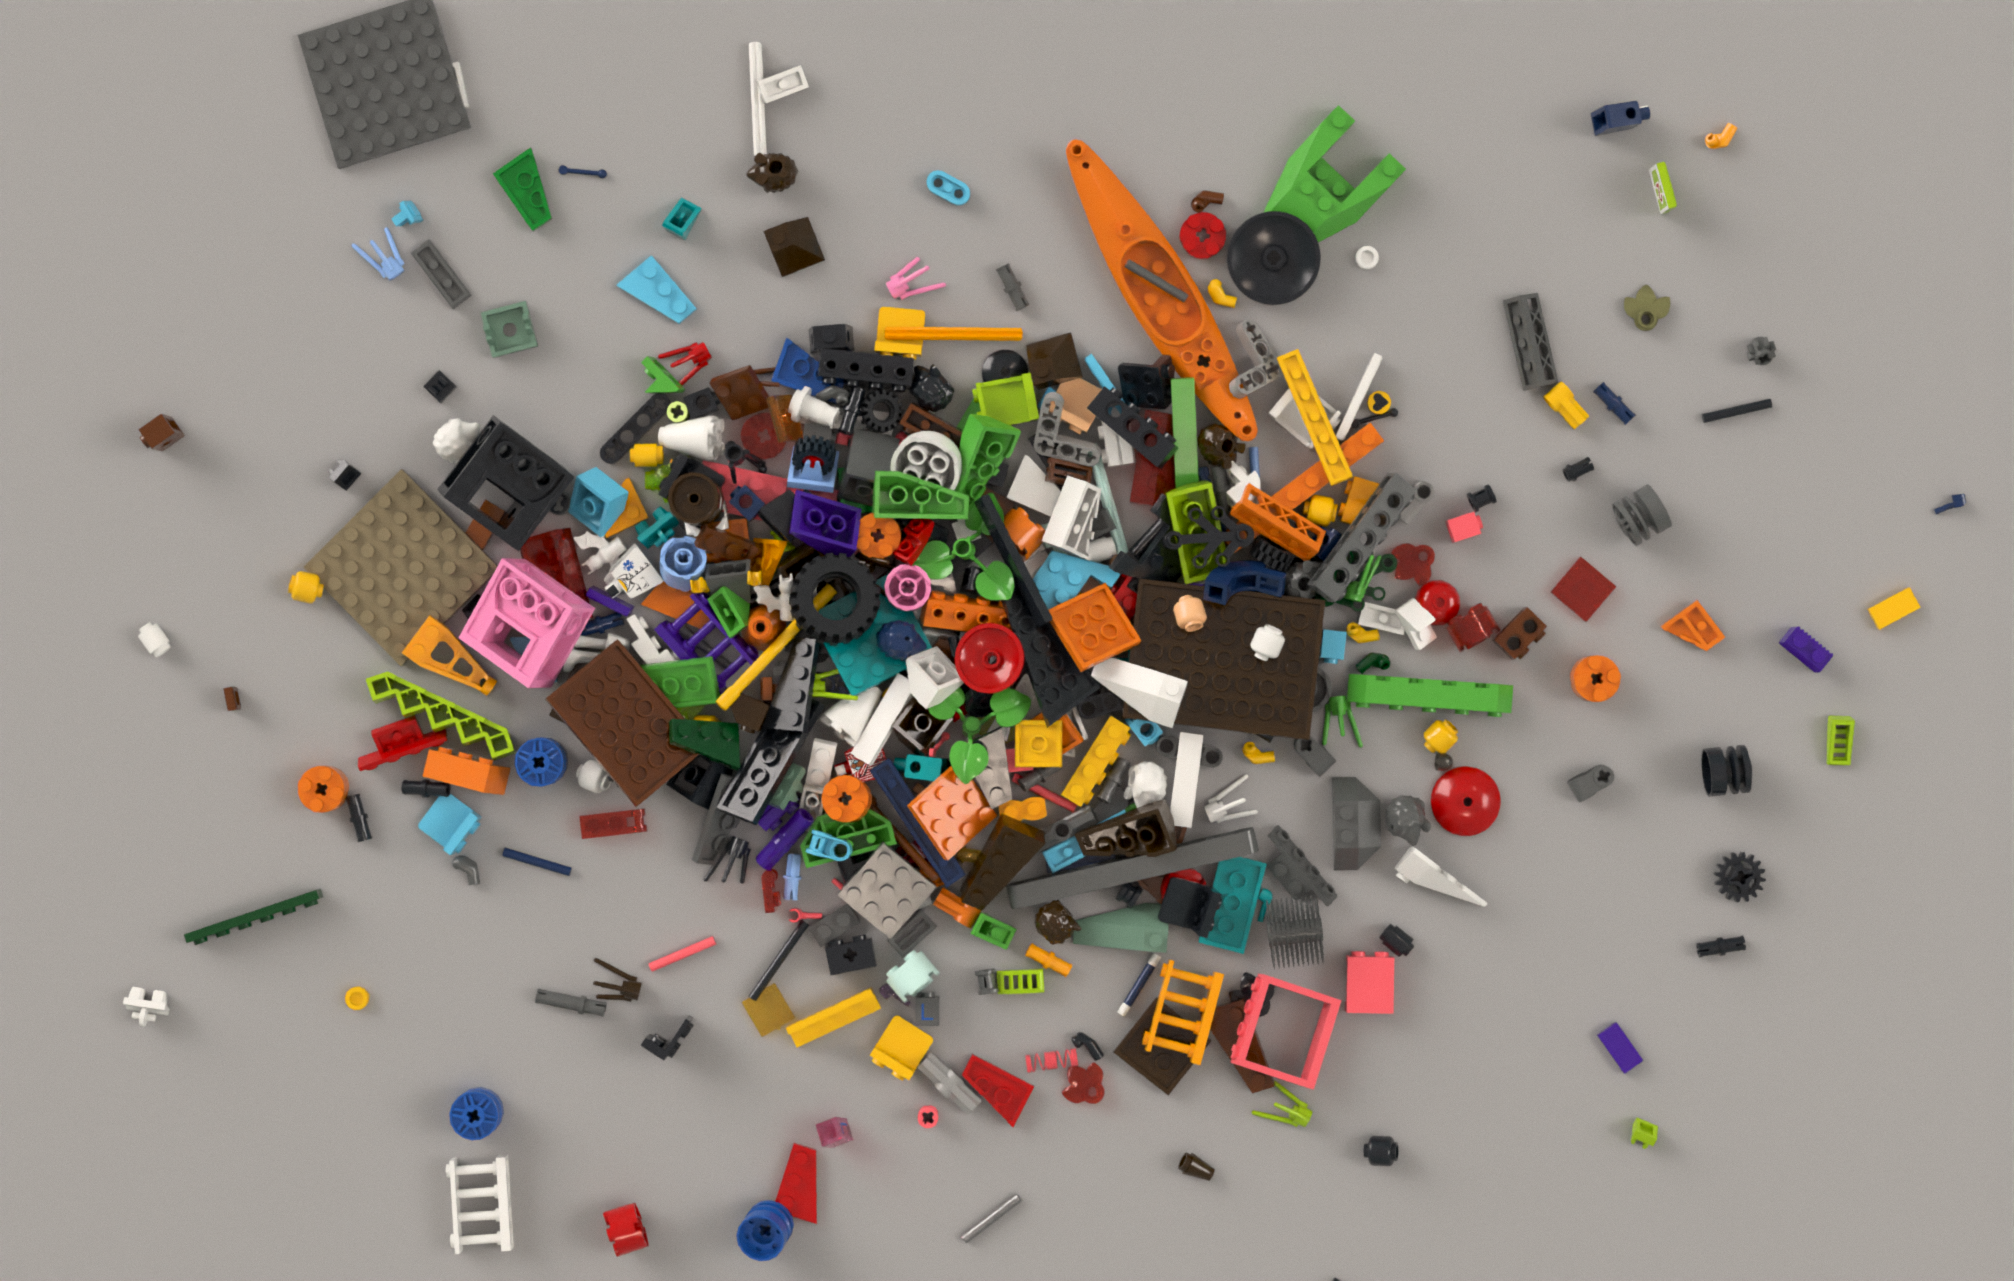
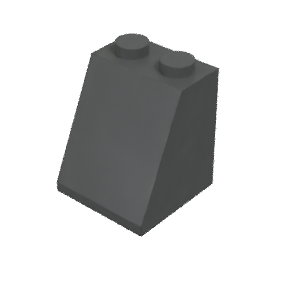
[837,428,900,507]

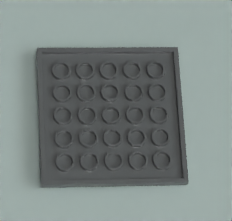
[298,0,471,169]

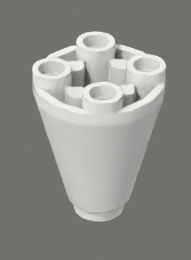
[658,416,725,462]
[819,686,883,748]

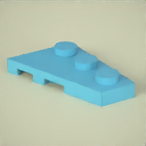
[616,255,697,324]

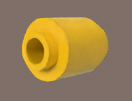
[630,443,664,467]

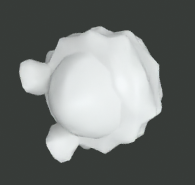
[433,418,480,464]
[1124,761,1167,808]

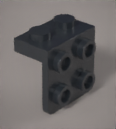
[1118,355,1175,409]
[658,453,725,503]
[1158,877,1222,938]

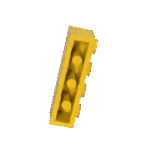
[1061,715,1131,807]

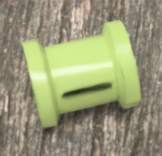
[667,401,690,423]

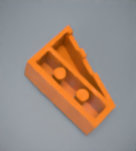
[423,746,511,795]

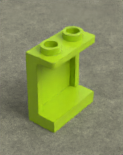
[972,373,1039,426]

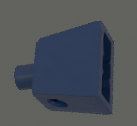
[1590,101,1650,136]

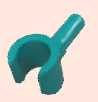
[1257,888,1273,922]

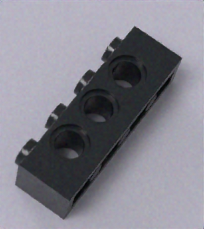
[1087,386,1179,469]

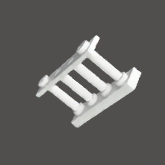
[446,1154,514,1254]

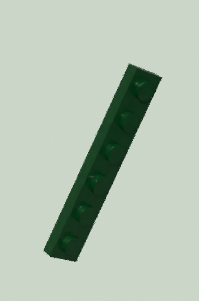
[184,888,323,945]

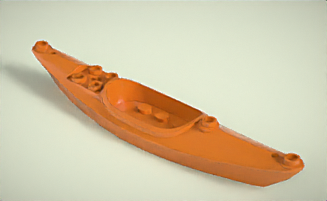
[1066,139,1258,441]

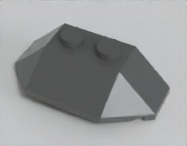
[1332,777,1381,870]

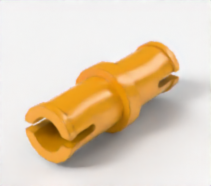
[1025,943,1073,978]

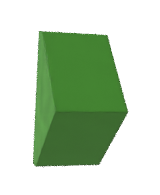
[707,586,750,638]

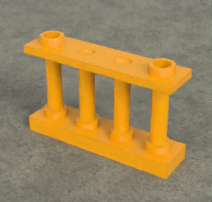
[1142,959,1224,1065]

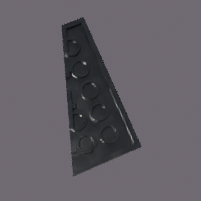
[1001,581,1101,728]

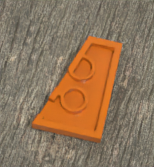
[641,581,710,629]

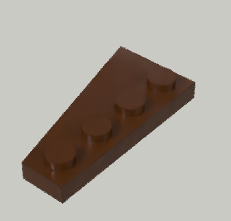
[1200,998,1275,1094]

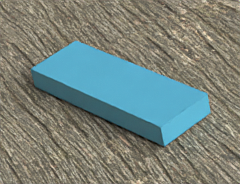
[1084,354,1124,415]

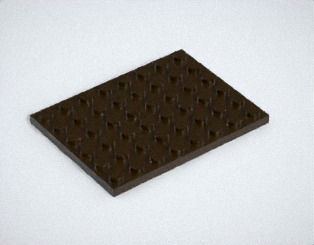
[1122,579,1326,740]

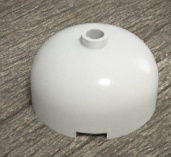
[891,431,962,490]

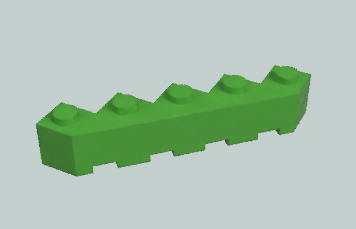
[1347,674,1513,717]

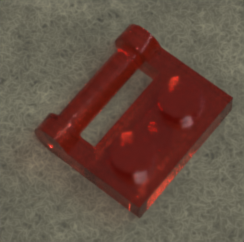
[761,868,781,913]

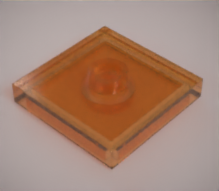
[766,395,803,443]

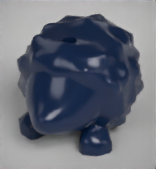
[876,620,927,662]

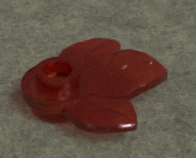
[1391,543,1435,586]
[1062,1062,1105,1104]

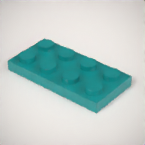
[1198,857,1267,954]

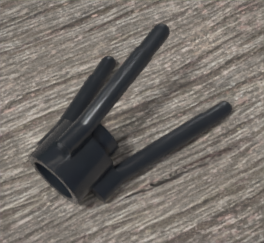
[725,444,766,484]
[704,836,751,884]

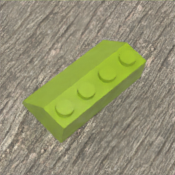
[1166,480,1226,584]

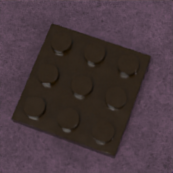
[1113,997,1211,1095]

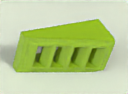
[1826,715,1855,765]
[997,968,1045,994]

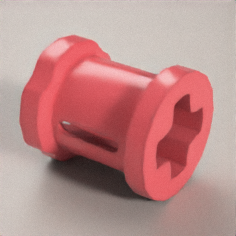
[917,1105,939,1128]

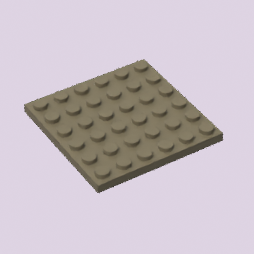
[304,469,498,666]

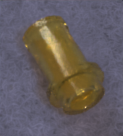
[956,845,981,864]

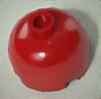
[1414,580,1461,626]

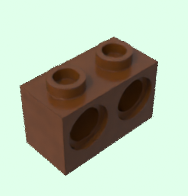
[1492,607,1547,660]

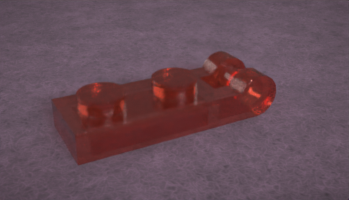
[579,808,647,839]

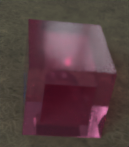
[816,1117,853,1148]

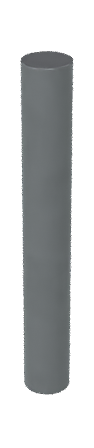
[961,1194,1022,1244]

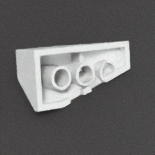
[1091,658,1188,728]
[1394,846,1487,907]

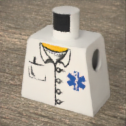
[604,543,664,599]

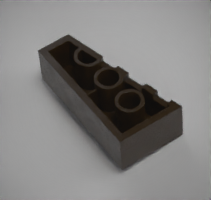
[960,814,1046,911]

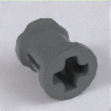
[975,968,999,995]

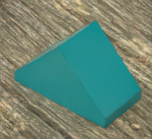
[662,197,702,240]

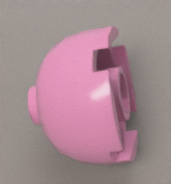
[884,564,931,612]

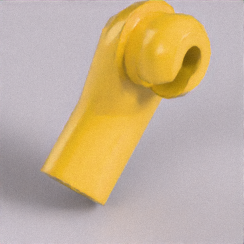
[1208,279,1237,308]

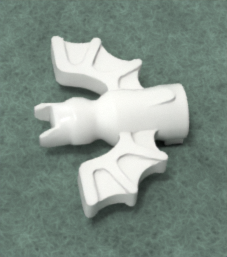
[574,530,627,585]
[753,573,818,621]

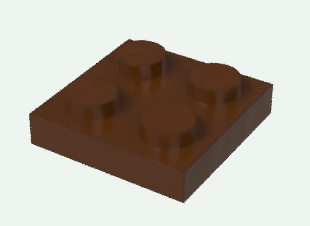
[709,365,773,421]

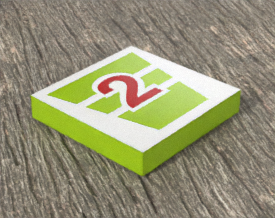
[1649,162,1677,214]

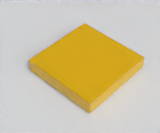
[1015,720,1062,767]

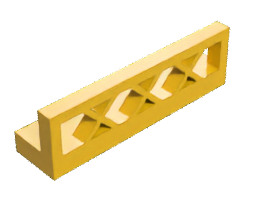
[786,987,881,1048]

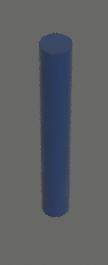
[502,847,572,876]

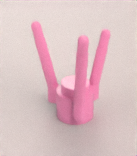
[886,257,946,300]

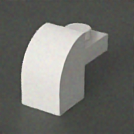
[1226,461,1261,508]

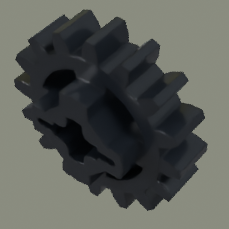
[1714,852,1766,902]

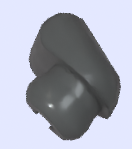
[816,385,850,405]
[452,855,480,885]

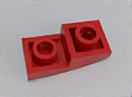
[893,519,935,566]

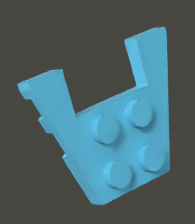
[1033,551,1121,609]

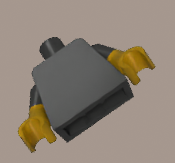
[690,559,762,603]

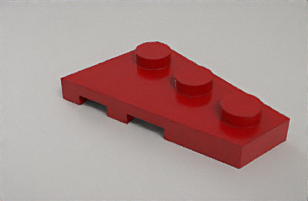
[962,1054,1035,1128]
[775,1142,817,1224]

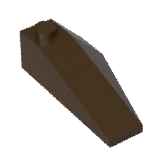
[778,543,850,607]

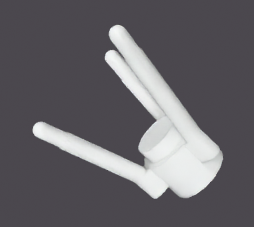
[1204,774,1258,823]

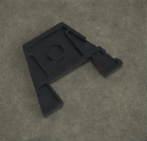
[1108,494,1182,583]

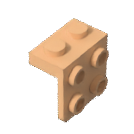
[1049,378,1102,435]

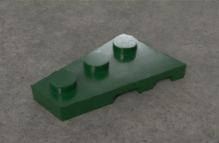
[669,719,740,770]

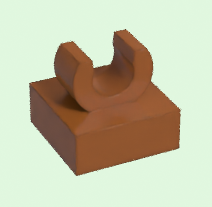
[760,677,778,700]

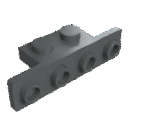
[1266,825,1337,906]

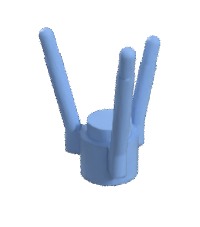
[351,227,405,281]

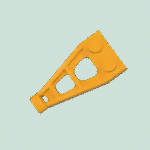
[402,615,497,696]

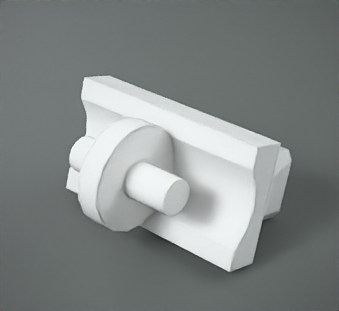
[123,987,170,1027]

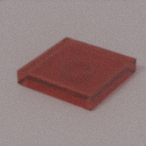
[1550,557,1616,622]

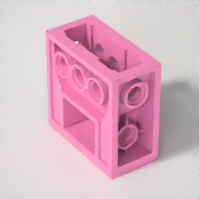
[459,558,595,688]

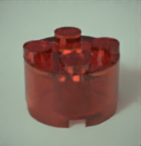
[1446,603,1501,653]

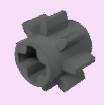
[1746,337,1776,365]

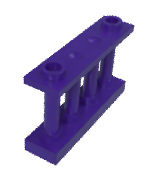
[654,592,759,696]

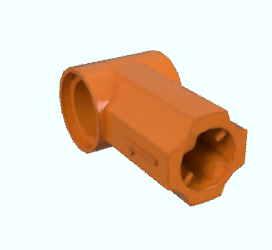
[933,887,982,929]

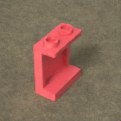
[1345,951,1394,1014]

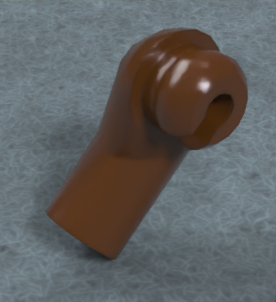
[1191,190,1224,212]

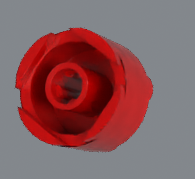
[603,1203,649,1257]

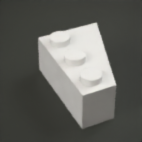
[1042,476,1101,561]

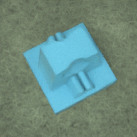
[391,201,423,227]

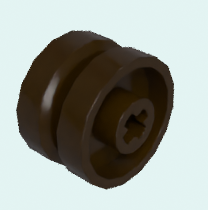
[668,472,724,526]

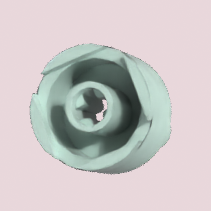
[886,950,940,1003]

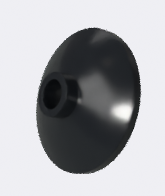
[982,350,1028,382]

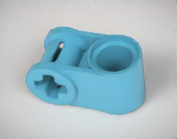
[805,829,853,861]

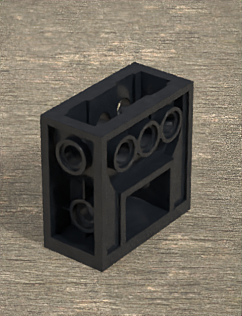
[437,415,575,552]

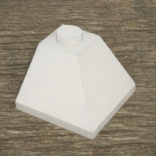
[906,646,964,709]

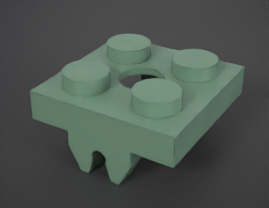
[481,301,538,358]
[769,763,806,811]

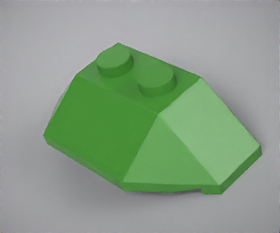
[800,809,897,868]

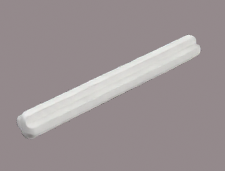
[749,42,767,156]

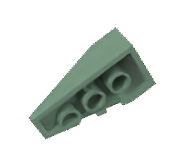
[1073,903,1169,953]

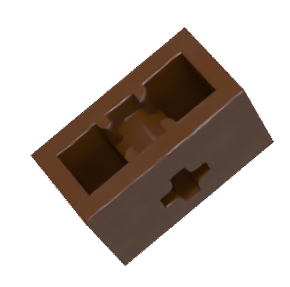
[138,414,185,452]

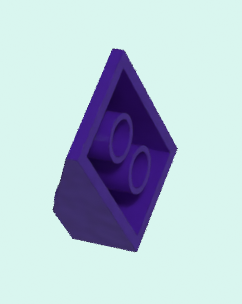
[790,490,862,557]

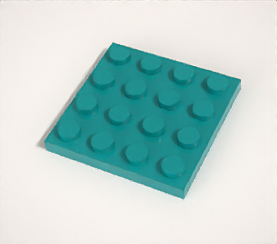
[818,574,935,696]

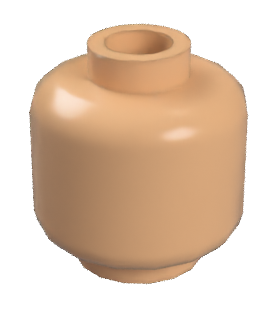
[1173,595,1207,632]

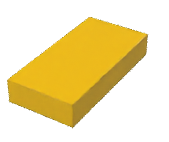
[1867,587,1921,630]

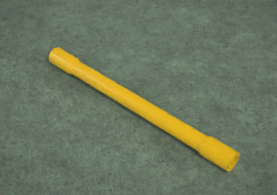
[715,584,837,711]

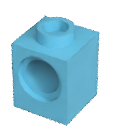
[1319,629,1347,664]
[1125,719,1163,746]

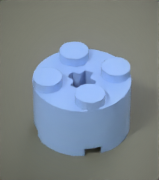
[659,536,707,592]

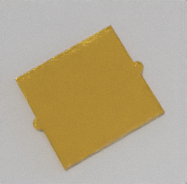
[742,983,795,1037]

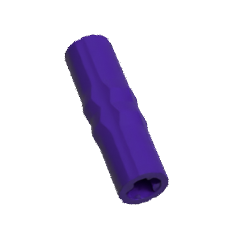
[755,808,814,870]

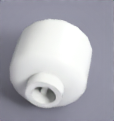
[1250,624,1285,661]
[576,760,611,794]

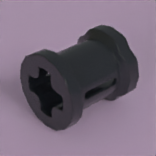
[1467,484,1497,513]

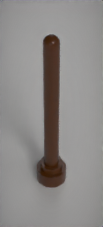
[870,793,939,881]

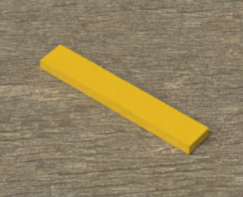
[1277,349,1353,487]

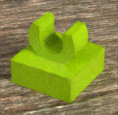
[1631,1117,1658,1149]

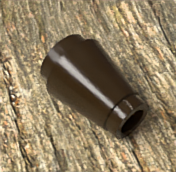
[1178,1152,1215,1181]

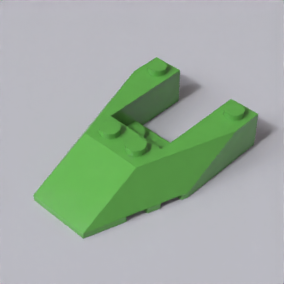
[1264,105,1406,242]

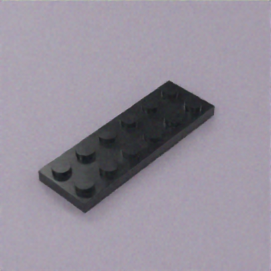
[716,699,825,825]

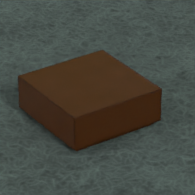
[223,687,241,711]

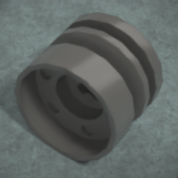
[1612,484,1672,546]

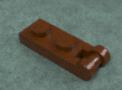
[694,523,763,568]

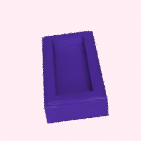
[586,585,635,616]
[1597,1022,1643,1074]

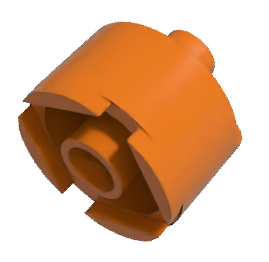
[1004,507,1045,562]
[857,513,902,559]
[1570,655,1621,702]
[298,765,349,813]
[822,775,872,823]

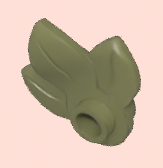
[1624,284,1671,331]

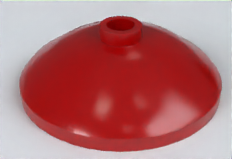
[955,623,1025,694]
[1431,766,1501,836]

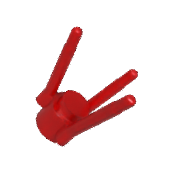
[658,342,712,386]

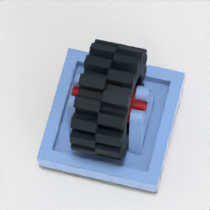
[787,435,839,493]

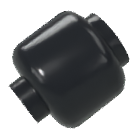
[1363,1136,1399,1166]

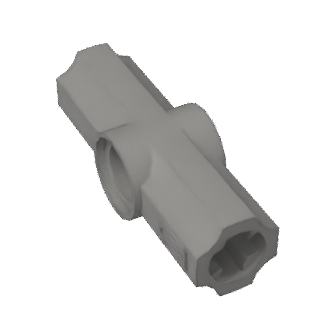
[917,1052,982,1115]

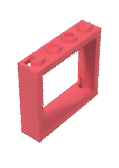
[1230,973,1342,1090]

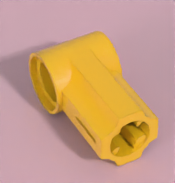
[1543,381,1589,430]

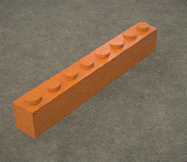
[1225,423,1384,553]

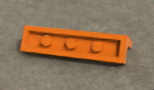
[1230,483,1326,561]

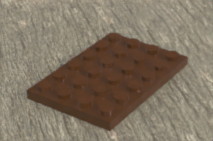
[545,639,699,807]

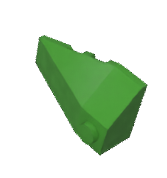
[955,414,1021,512]
[872,471,969,519]

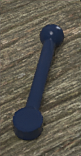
[558,165,607,178]

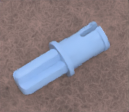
[783,853,801,900]

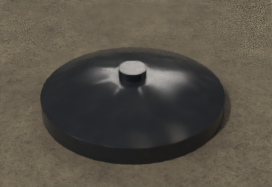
[1227,211,1321,305]

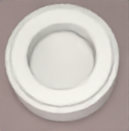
[1355,246,1379,270]

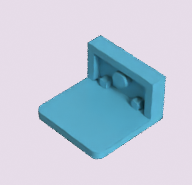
[418,793,482,855]

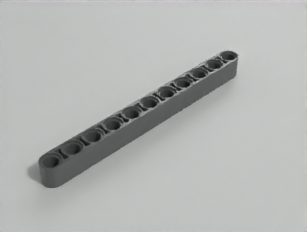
[1006,827,1259,909]

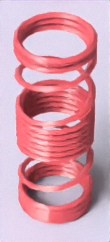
[1025,1048,1078,1073]

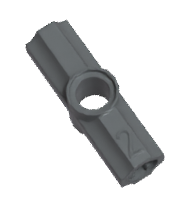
[1036,804,1099,854]

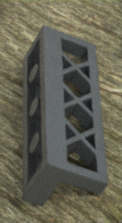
[1503,293,1558,391]

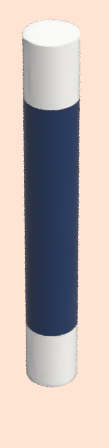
[1117,953,1161,1017]

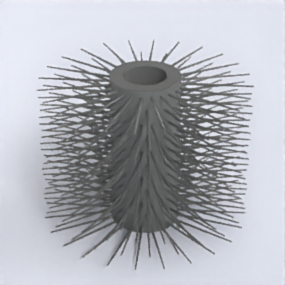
[1266,895,1324,970]

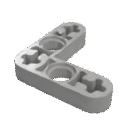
[1229,318,1282,399]
[1034,392,1101,466]

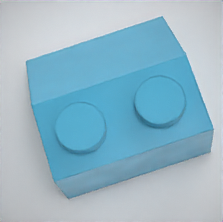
[568,467,629,537]

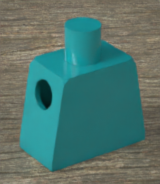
[894,754,948,781]

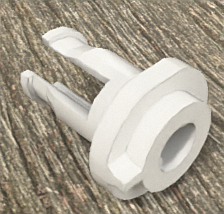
[788,386,840,429]

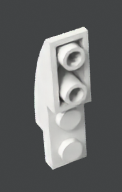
[627,614,680,664]
[799,738,838,832]

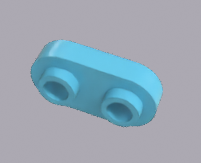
[927,170,970,206]

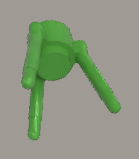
[1343,555,1382,603]
[1322,696,1363,748]

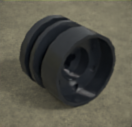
[1701,745,1752,797]

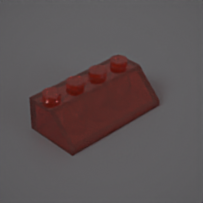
[1129,409,1175,507]
[520,528,593,618]

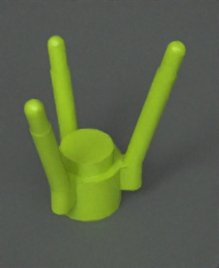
[812,669,858,701]
[1252,1080,1312,1127]

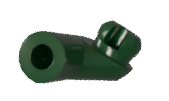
[1355,652,1391,674]

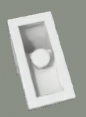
[1395,598,1437,650]

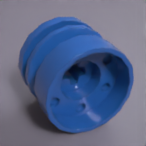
[515,737,568,787]
[449,1087,504,1141]
[736,1200,794,1261]

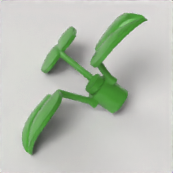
[913,493,1015,600]
[928,687,1031,784]

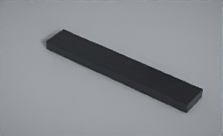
[974,494,1052,627]

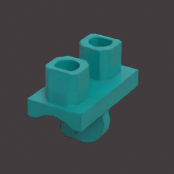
[635,507,679,549]

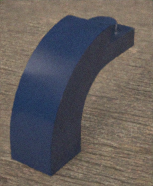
[1203,560,1286,605]

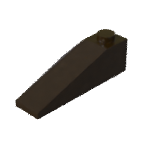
[1075,799,1177,857]

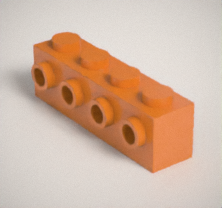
[919,591,1012,632]

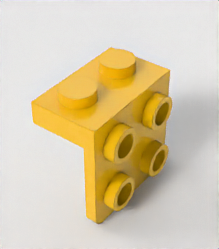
[874,307,925,360]
[870,1015,933,1081]

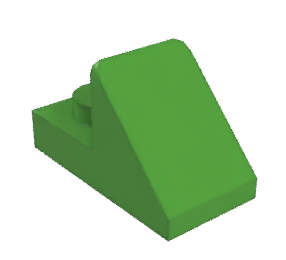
[641,356,686,394]
[971,912,1017,950]

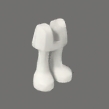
[563,633,630,672]

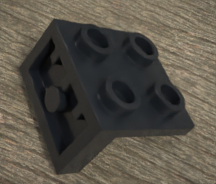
[641,1015,694,1061]

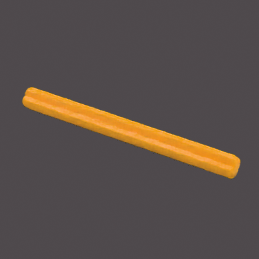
[884,327,1023,341]

